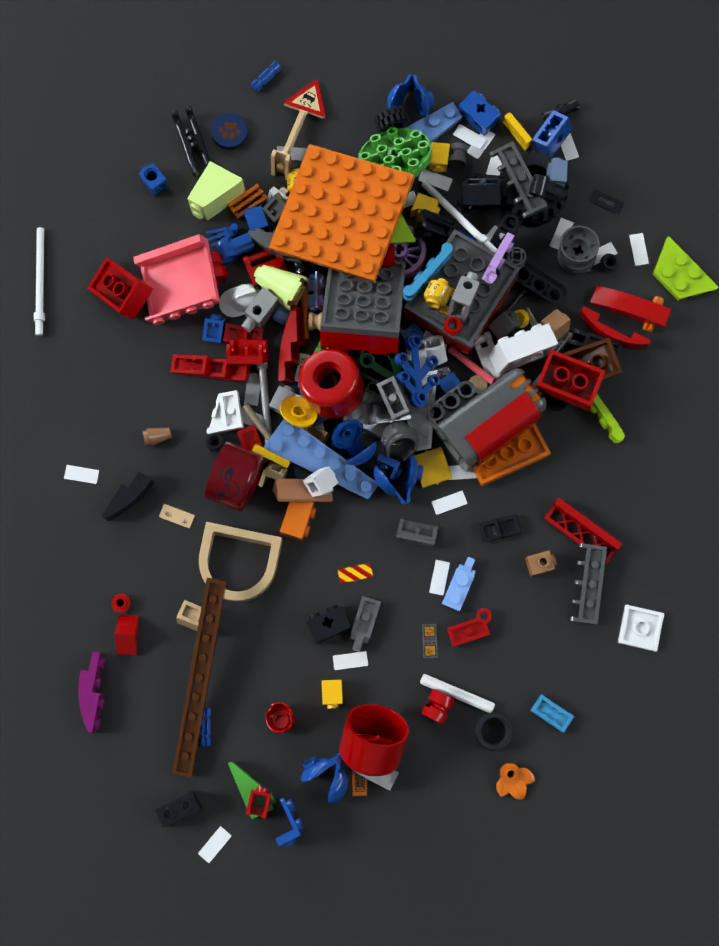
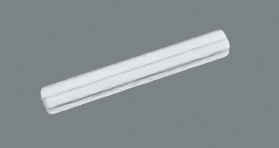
[420,674,495,713]

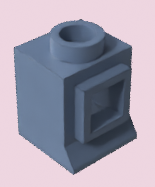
[546,158,568,187]

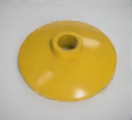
[280,396,317,427]

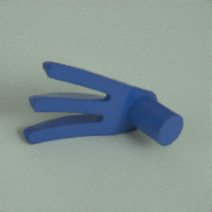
[206,223,238,247]

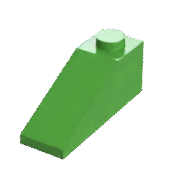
[228,761,276,819]

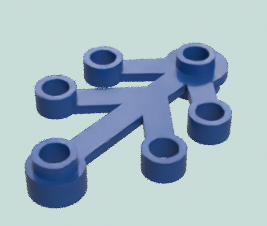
[395,334,440,408]

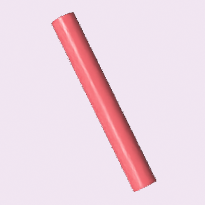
[448,346,496,385]

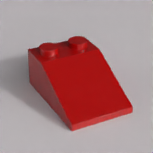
[87,257,153,320]

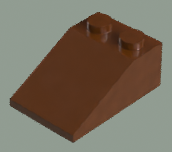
[562,338,623,382]

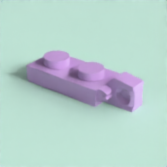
[480,232,514,286]

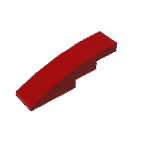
[590,286,672,327]
[278,305,306,386]
[170,354,251,382]

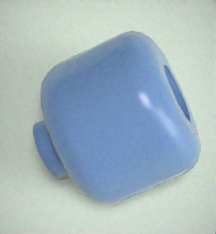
[272,304,290,325]

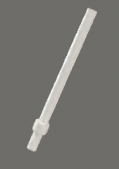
[421,181,497,253]
[34,227,45,336]

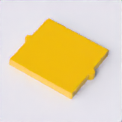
[415,447,452,488]

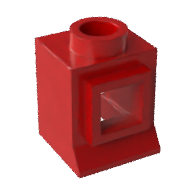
[246,786,272,819]

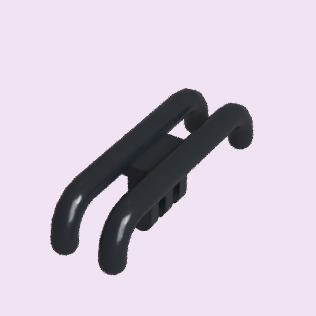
[171,105,211,177]

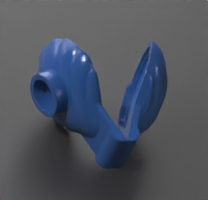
[387,74,434,118]
[331,420,377,465]
[374,455,423,504]
[300,753,349,804]

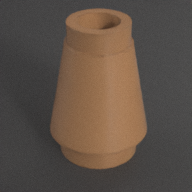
[142,427,171,447]

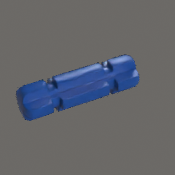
[251,61,281,92]
[200,707,211,746]

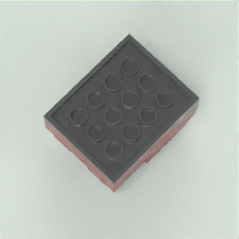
[404,229,520,354]
[320,261,406,355]

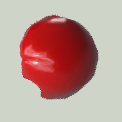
[265,702,295,734]

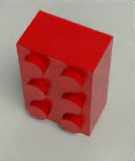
[535,349,605,411]

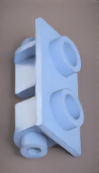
[307,271,327,312]

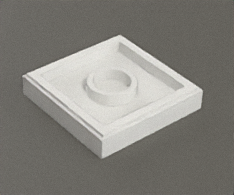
[618,605,664,652]

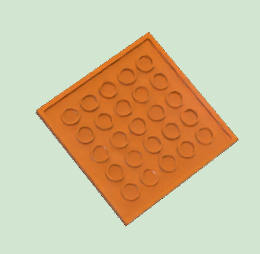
[269,144,415,283]

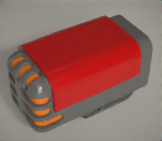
[426,368,547,472]

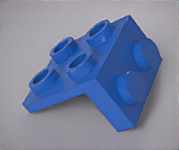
[275,797,304,848]

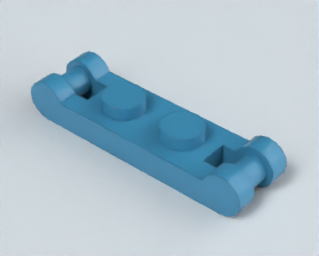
[403,243,453,302]

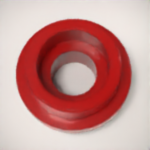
[443,316,463,336]
[111,593,131,613]

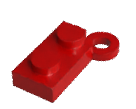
[447,608,492,647]

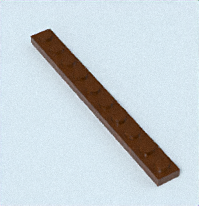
[172,578,227,778]

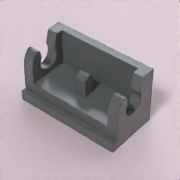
[396,518,438,548]

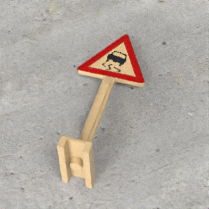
[271,80,325,180]

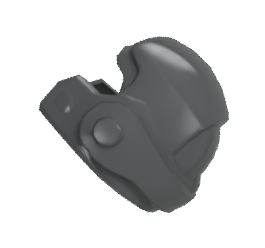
[381,421,420,461]

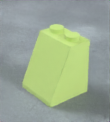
[187,161,246,221]

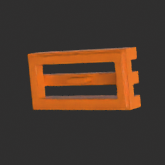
[227,183,267,220]

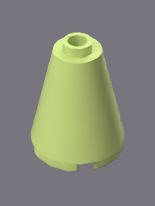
[254,265,309,311]

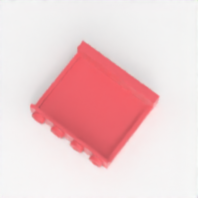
[133,234,220,325]

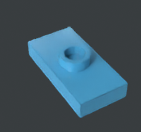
[530,694,575,733]

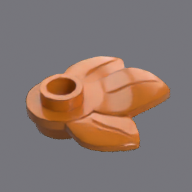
[496,763,535,800]

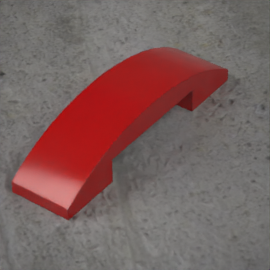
[579,306,651,349]

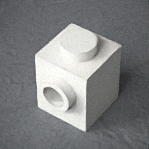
[303,466,339,497]

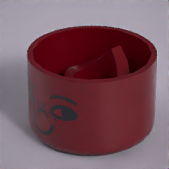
[205,442,264,511]

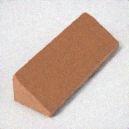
[273,479,333,502]

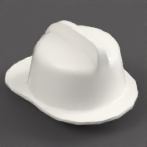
[219,284,260,317]

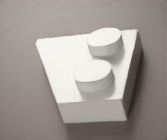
[207,390,244,435]

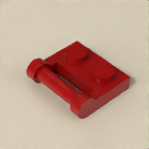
[242,250,288,288]

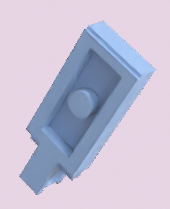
[442,557,475,612]

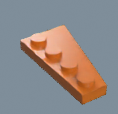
[473,424,551,487]

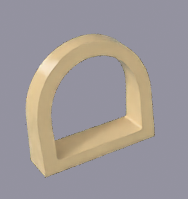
[199,522,283,602]

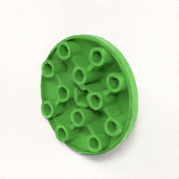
[358,127,433,177]

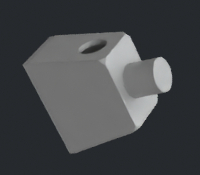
[447,272,480,322]
[241,287,279,333]

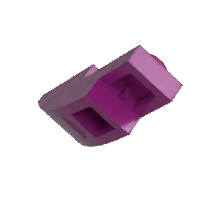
[78,651,105,733]

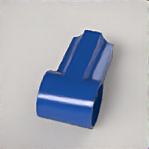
[216,233,256,263]

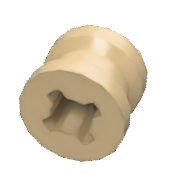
[308,312,322,331]

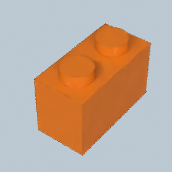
[280,502,317,541]

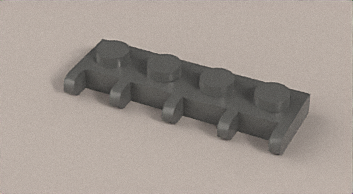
[489,142,548,219]
[570,543,607,624]

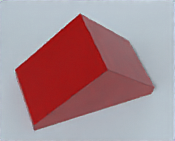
[115,616,139,655]

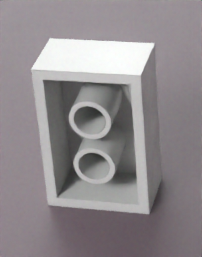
[488,323,558,375]

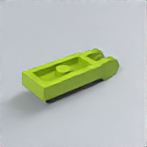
[590,394,625,444]

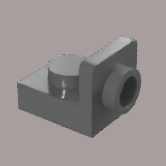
[262,192,287,222]

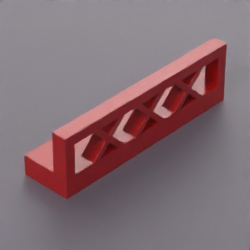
[543,498,622,564]

